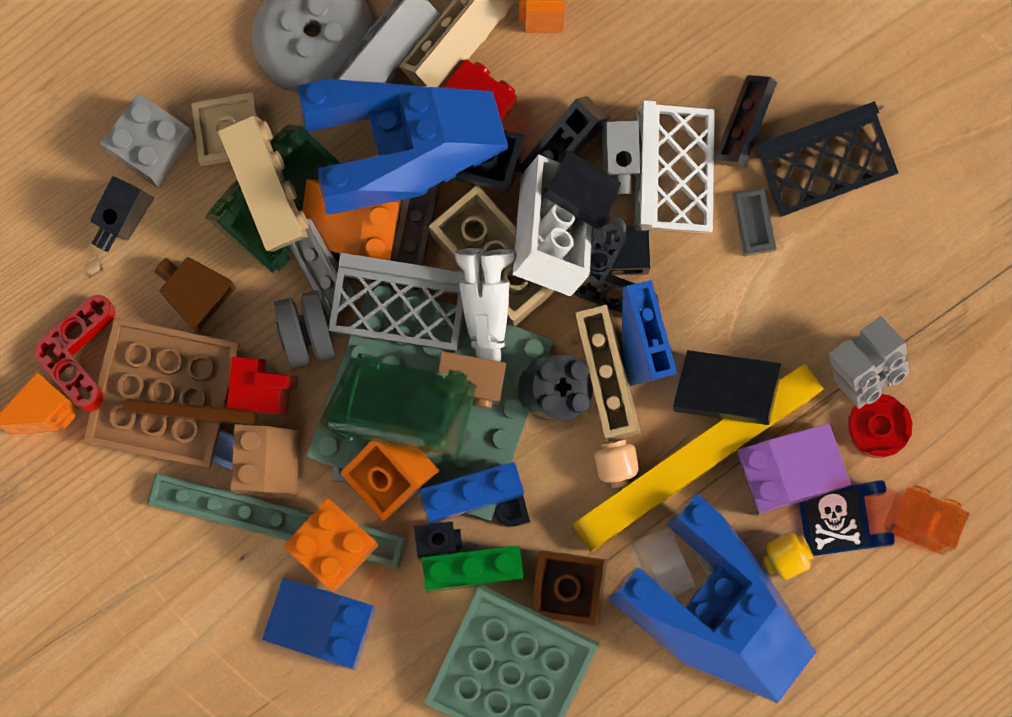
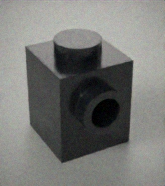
[414,521,463,561]

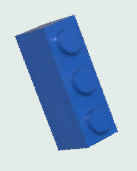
[419,462,524,524]

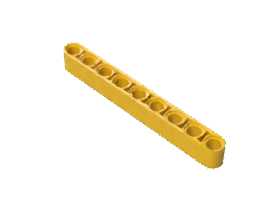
[572,363,825,552]

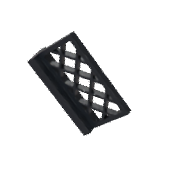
[752,101,899,217]

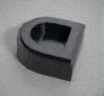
[495,495,530,528]

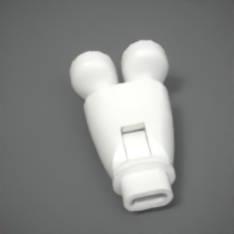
[455,248,515,361]

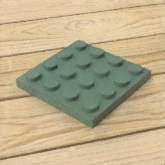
[424,585,600,717]

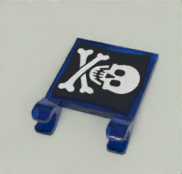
[799,480,895,556]

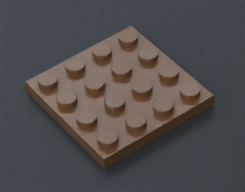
[83,317,240,469]

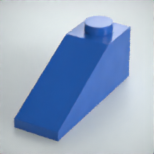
[621,280,677,387]

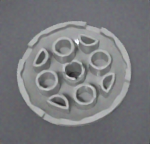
[251,0,375,92]

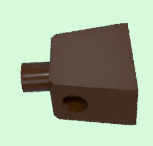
[155,257,236,334]

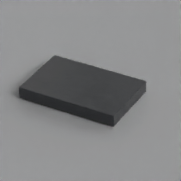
[673,350,783,426]

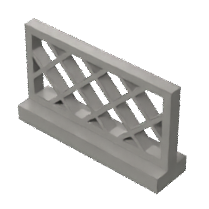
[328,253,465,352]

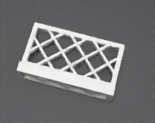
[634,100,715,234]

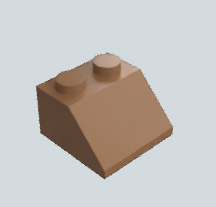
[231,424,300,495]

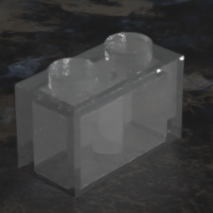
[629,526,696,597]

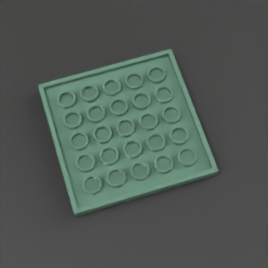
[307,281,554,522]

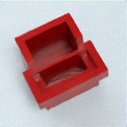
[227,356,298,414]

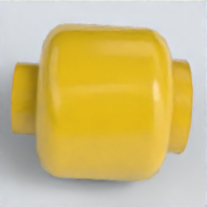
[763,532,814,580]

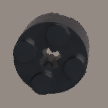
[518,355,593,420]

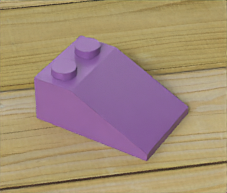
[738,424,851,516]

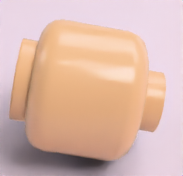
[594,439,639,488]

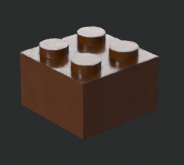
[531,550,608,626]

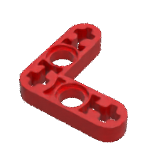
[34,295,116,412]

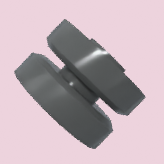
[274,290,336,370]

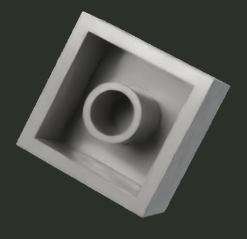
[100,93,195,188]

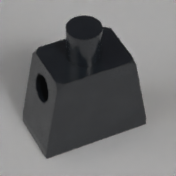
[90,176,155,252]

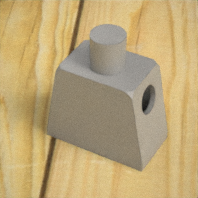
[600,121,640,195]

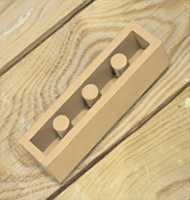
[399,0,515,87]
[218,116,309,252]
[575,305,641,441]

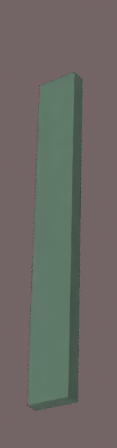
[147,473,406,569]

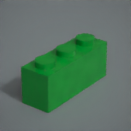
[421,545,524,593]

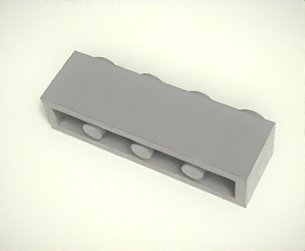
[328,0,441,83]

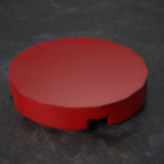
[847,394,913,459]

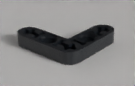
[574,216,659,313]

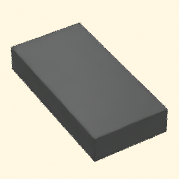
[732,188,776,256]

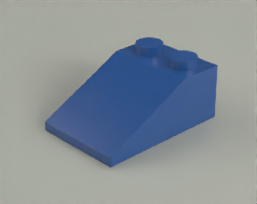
[262,578,376,670]

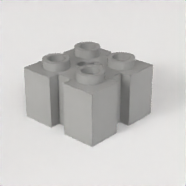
[829,316,910,409]

